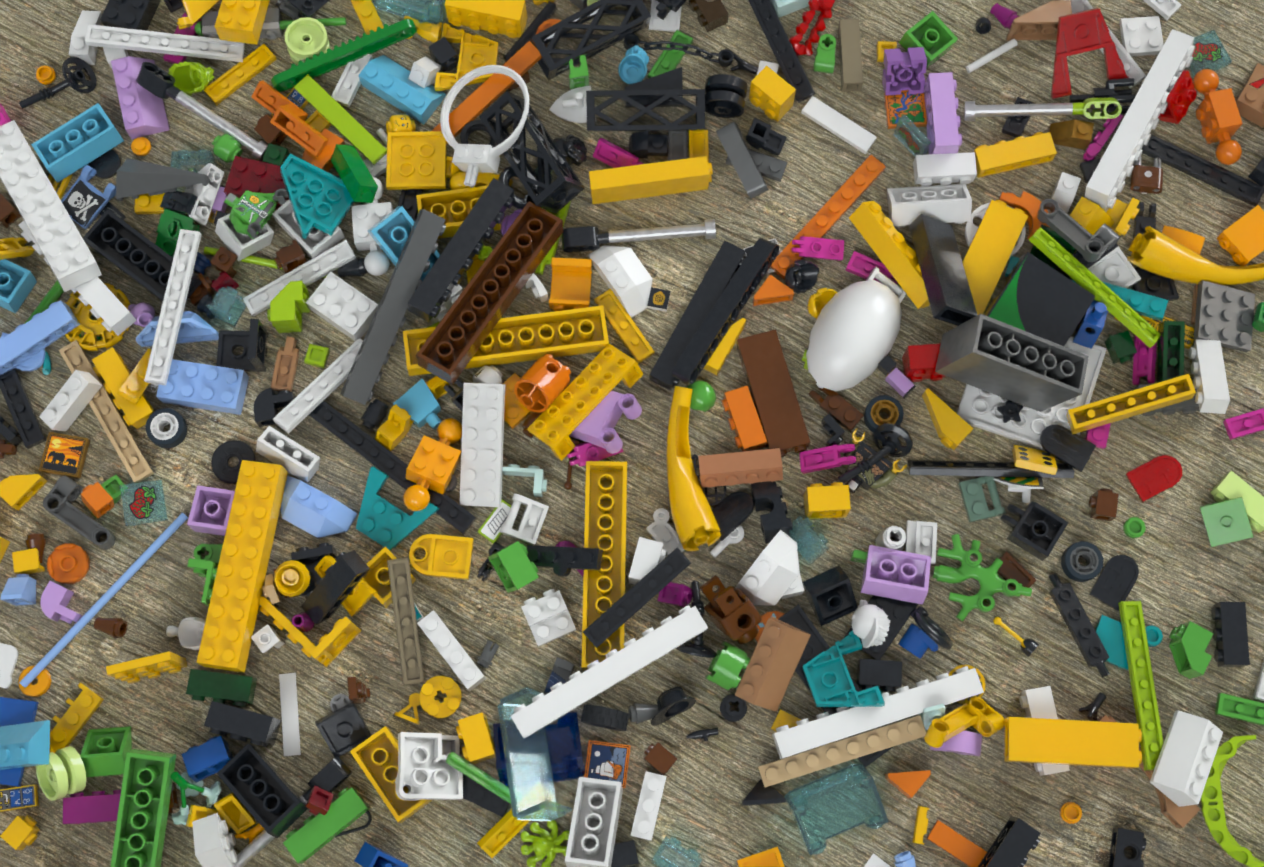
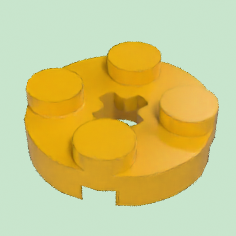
[419,676,462,719]

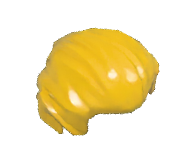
[807,288,837,319]

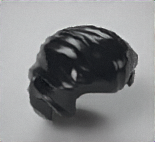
[785,260,819,294]

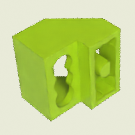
[267,281,310,333]

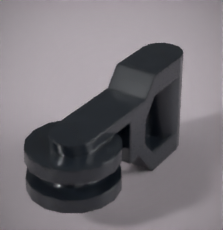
[477,542,504,582]

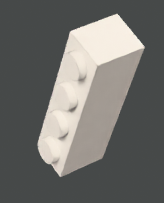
[1189,339,1230,414]
[417,610,486,691]
[1019,686,1070,776]

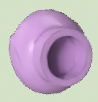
[128,302,155,327]

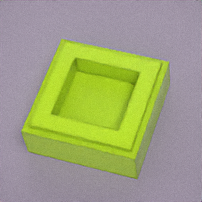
[304,344,330,368]

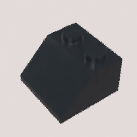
[802,565,858,626]

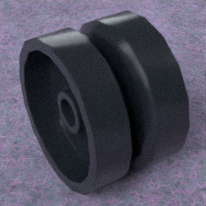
[705,74,748,118]

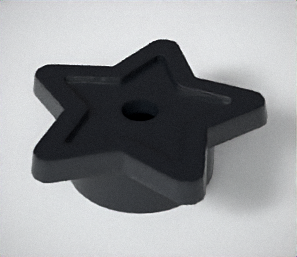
[997,399,1023,423]

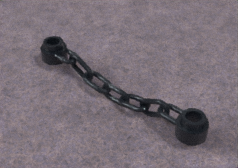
[624,34,734,67]

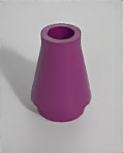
[990,3,1019,29]
[292,612,315,632]

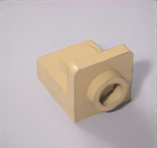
[261,573,280,604]

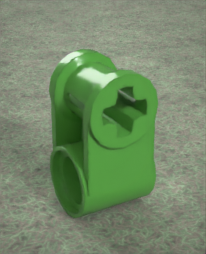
[813,34,836,74]
[194,544,223,564]

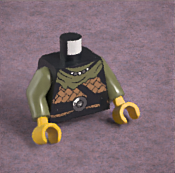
[844,428,907,493]

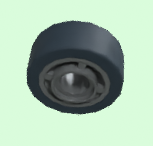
[1061,541,1104,582]

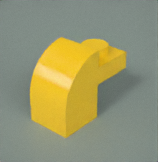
[375,404,413,452]

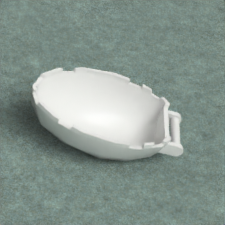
[806,267,906,392]

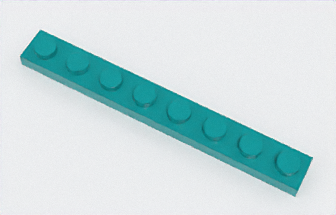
[1005,256,1168,321]

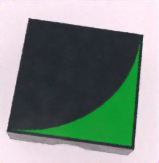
[984,252,1096,346]

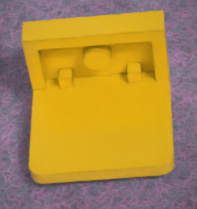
[1106,198,1140,236]

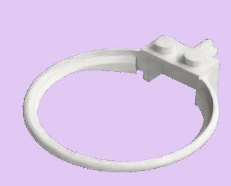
[440,65,529,188]

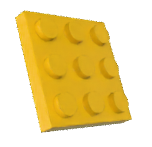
[386,131,447,190]
[106,651,187,684]

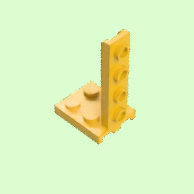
[259,596,362,667]

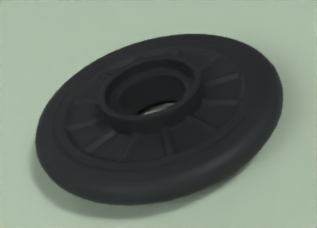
[211,440,256,484]

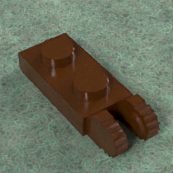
[809,385,864,432]

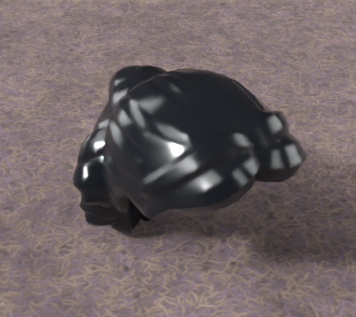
[551,134,587,170]

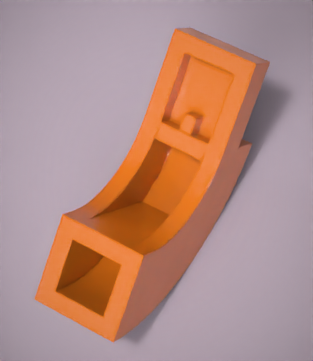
[998,191,1049,239]

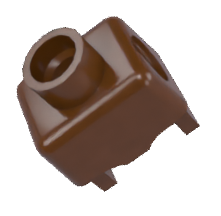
[700,575,762,644]

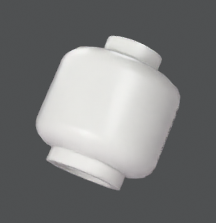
[473,365,502,384]

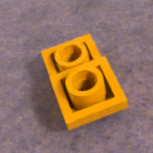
[1162,225,1205,255]

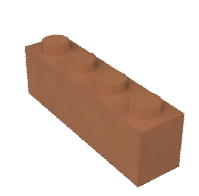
[698,448,783,488]

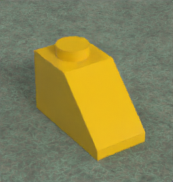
[0,474,48,511]

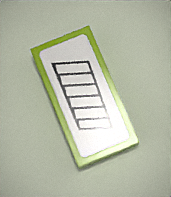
[478,499,519,544]

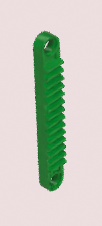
[271,19,417,92]

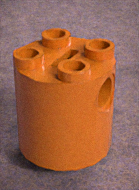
[514,354,571,413]

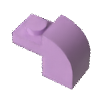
[41,581,82,624]
[930,731,982,756]

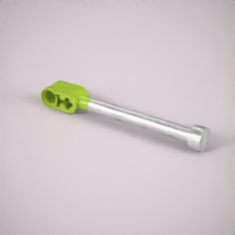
[964,98,1122,121]

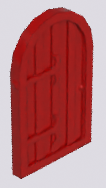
[1126,455,1182,502]

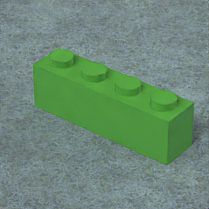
[283,787,371,864]

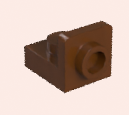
[210,247,238,278]
[189,273,215,306]

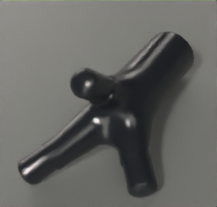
[731,53,758,75]
[1079,692,1107,721]

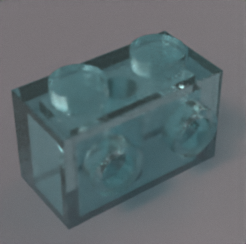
[789,516,829,564]

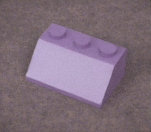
[861,545,931,605]

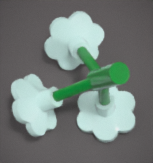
[171,772,221,825]

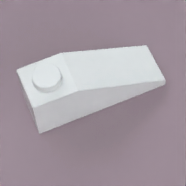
[69,11,102,65]

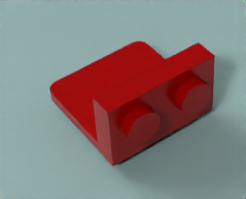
[1158,70,1197,124]

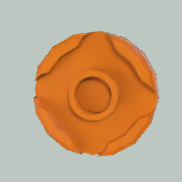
[47,543,90,584]

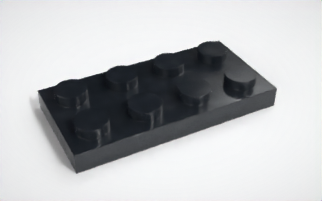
[844,595,918,660]

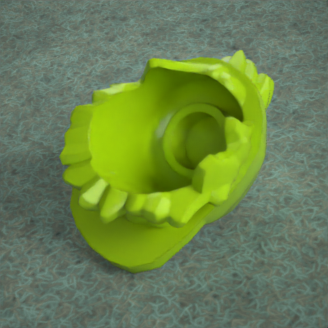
[168,61,214,96]

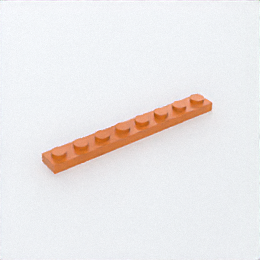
[770,155,886,279]

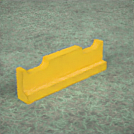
[912,806,930,845]

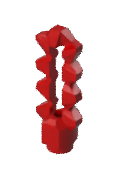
[789,0,835,56]

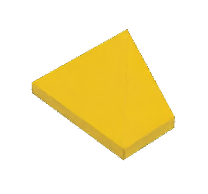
[214,793,256,835]

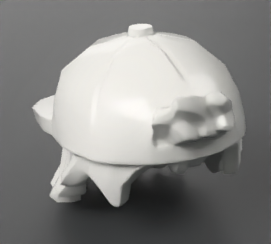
[852,600,890,648]

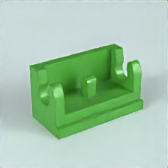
[569,55,589,89]

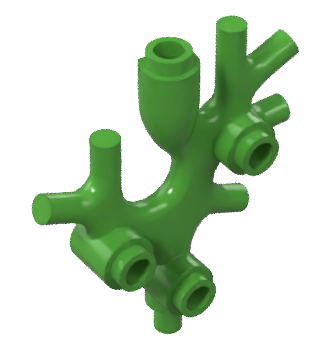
[933,534,1032,622]

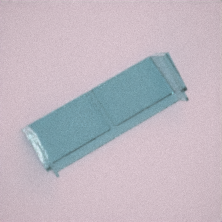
[498,687,572,821]

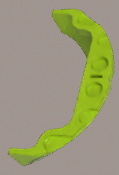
[1200,735,1264,867]

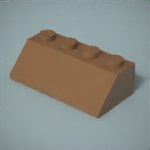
[735,617,811,712]

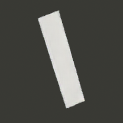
[279,673,301,756]

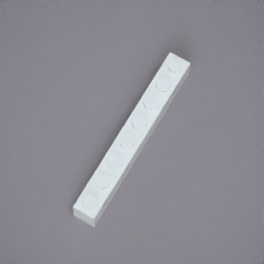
[19,221,137,336]

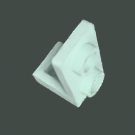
[502,464,547,497]
[918,704,945,730]

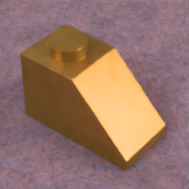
[1049,119,1094,150]

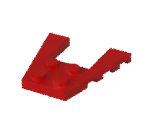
[1051,8,1129,99]

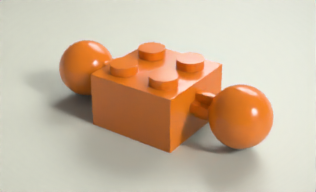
[1193,69,1243,165]

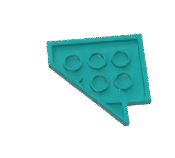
[280,153,354,239]

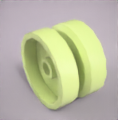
[285,17,330,65]
[36,746,87,801]

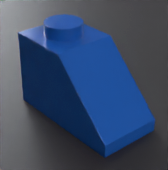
[354,842,408,867]

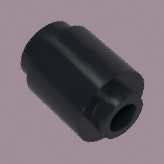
[360,399,389,430]

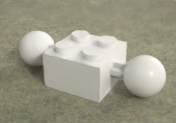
[351,177,394,276]

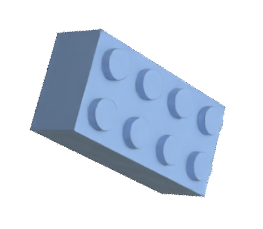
[156,359,249,415]

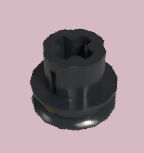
[720,694,747,722]

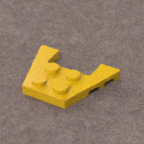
[435,23,499,92]

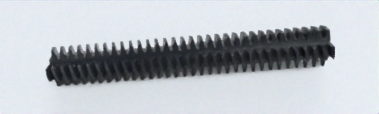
[503,1,557,62]

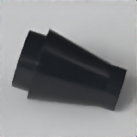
[337,257,368,278]

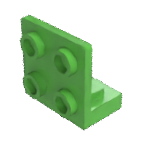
[187,558,218,607]

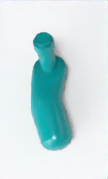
[42,351,51,375]

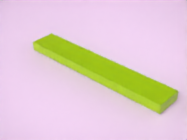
[294,74,387,165]

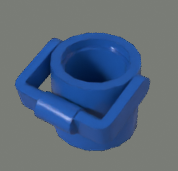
[898,623,938,659]

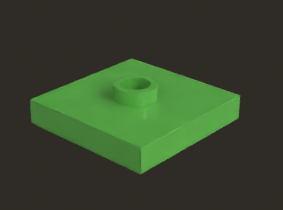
[1200,497,1253,547]

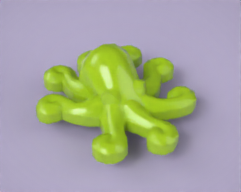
[520,819,570,867]

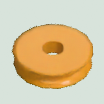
[18,665,52,697]

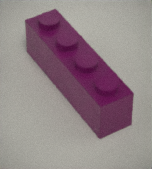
[63,790,121,824]

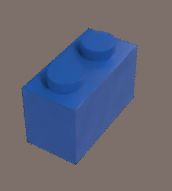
[181,736,233,783]

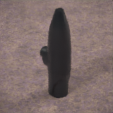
[686,728,719,742]

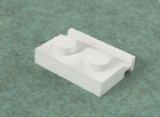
[905,520,937,565]

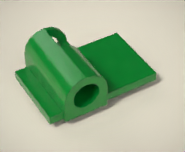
[155,208,200,258]

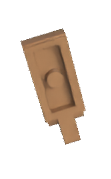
[271,337,299,392]

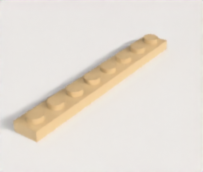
[59,340,154,484]
[758,715,926,787]

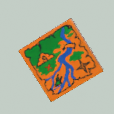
[884,90,927,129]

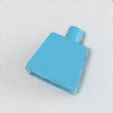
[393,379,442,430]

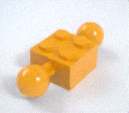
[403,418,462,511]

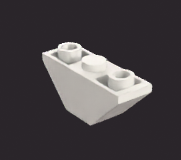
[185,163,225,226]

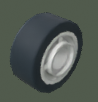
[145,408,188,448]

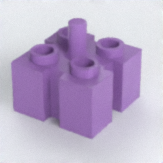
[882,47,927,95]

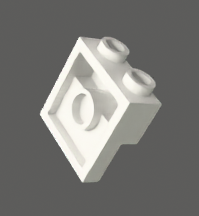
[521,589,576,647]

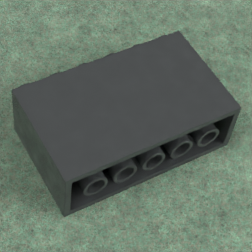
[935,314,1089,412]

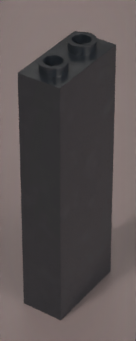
[909,214,977,326]

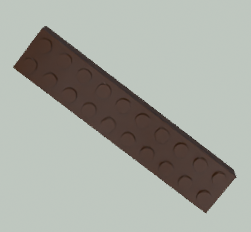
[416,202,563,385]

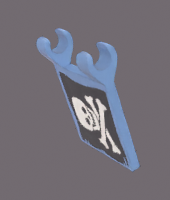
[61,165,116,230]

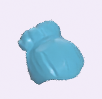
[618,45,649,85]

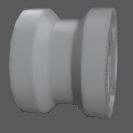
[330,694,352,712]

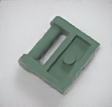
[959,476,1006,523]

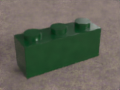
[1157,321,1185,383]
[186,669,257,707]

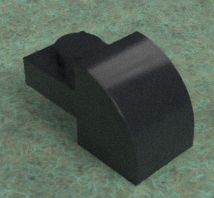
[746,118,787,156]
[628,131,668,159]

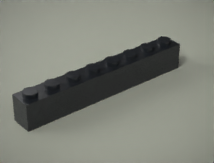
[408,178,515,322]
[649,240,746,391]

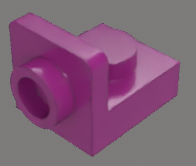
[657,582,692,608]

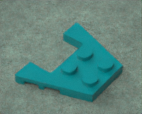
[356,466,439,550]
[802,630,885,707]

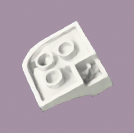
[395,732,463,801]

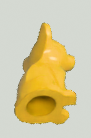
[404,16,443,43]

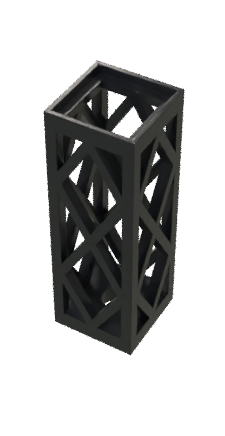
[530,0,651,81]
[586,89,705,132]
[480,91,585,213]

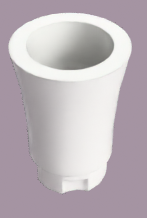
[876,526,906,551]

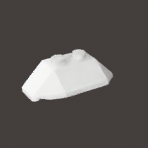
[587,245,653,318]
[736,530,800,606]

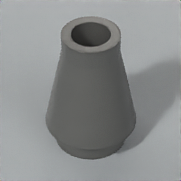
[628,703,659,724]

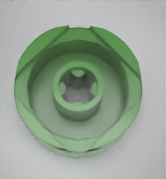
[705,641,750,690]

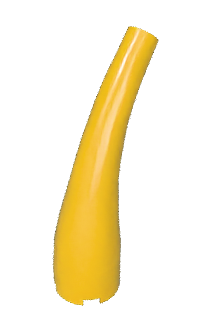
[1127,226,1264,285]
[666,386,721,551]

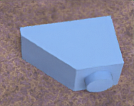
[1,574,36,606]

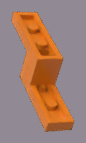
[251,80,328,157]

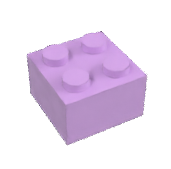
[187,485,235,536]

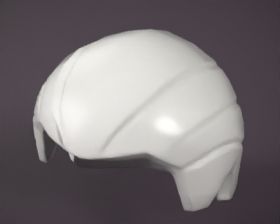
[166,617,206,650]

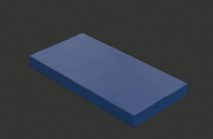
[0,697,38,787]

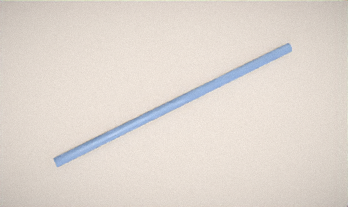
[19,512,188,688]

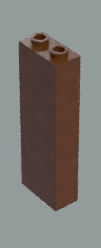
[736,329,810,458]

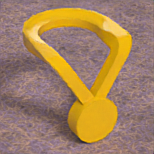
[394,693,420,724]

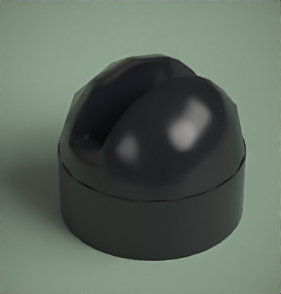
[975,17,991,34]

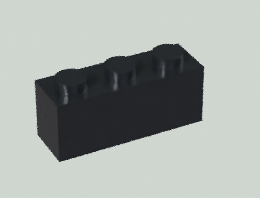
[1211,602,1250,667]

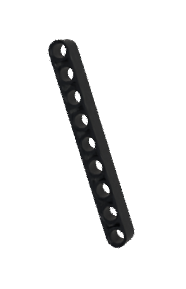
[672,238,779,385]

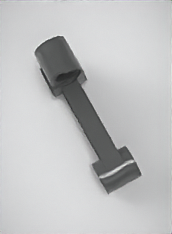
[1037,199,1121,262]
[43,475,115,550]

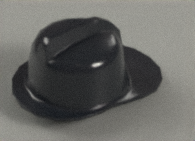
[651,686,696,726]

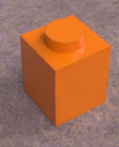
[81,482,115,519]

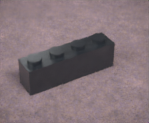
[301,550,370,625]

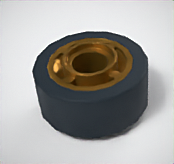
[864,395,904,434]

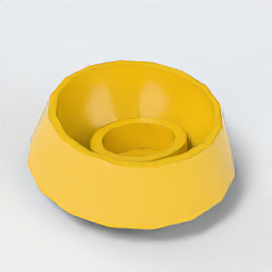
[273,560,310,597]

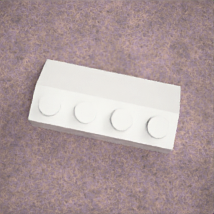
[887,184,972,228]
[1150,710,1223,807]

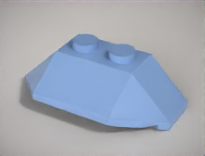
[136,311,219,347]
[280,475,358,538]

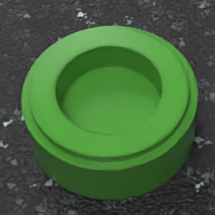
[1123,517,1146,539]

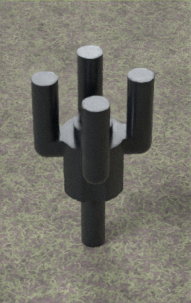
[1069,78,1136,114]

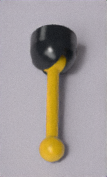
[993,617,1039,657]

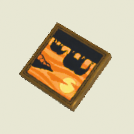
[39,432,90,479]

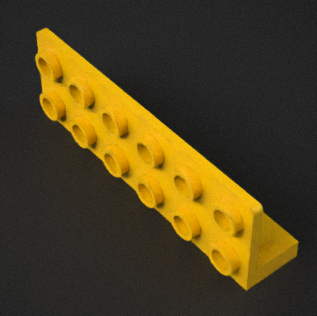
[527,344,644,461]

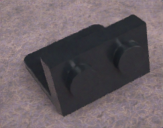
[291,543,337,596]

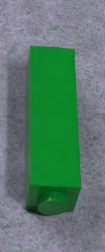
[331,144,378,203]

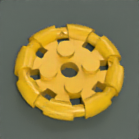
[64,283,131,351]

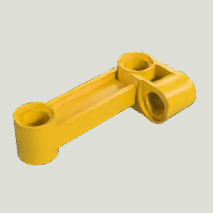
[924,697,1005,748]

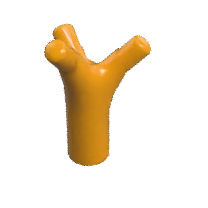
[235,823,264,844]

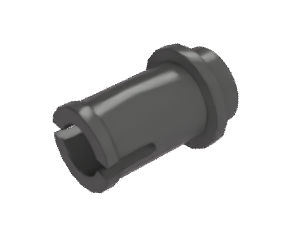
[477,640,499,669]

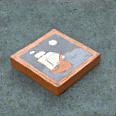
[584,740,631,788]

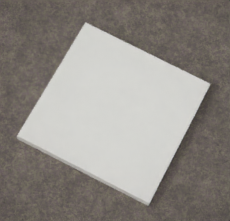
[957,336,1107,451]

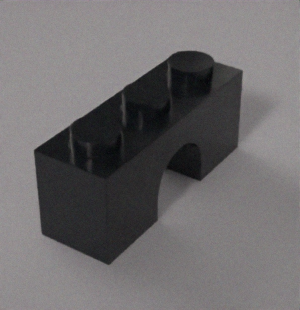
[751,481,793,544]

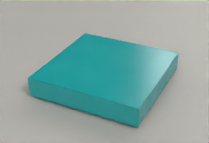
[1095,615,1128,670]

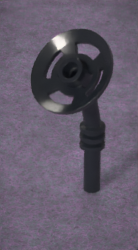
[19,57,97,109]
[838,423,913,484]
[676,581,717,658]

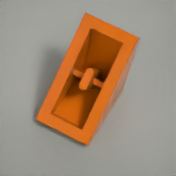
[753,275,794,306]
[885,770,931,798]

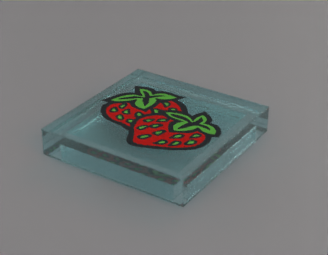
[1189,30,1232,76]
[894,115,931,157]
[120,480,168,526]

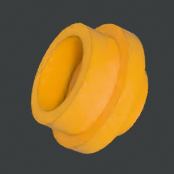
[36,65,56,85]
[131,137,151,156]
[1060,802,1082,824]

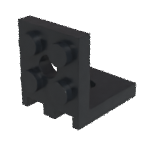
[216,319,269,372]

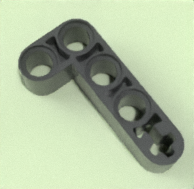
[716,121,769,199]

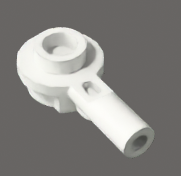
[710,525,744,558]

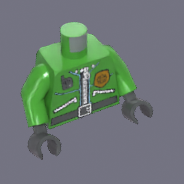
[224,188,288,240]

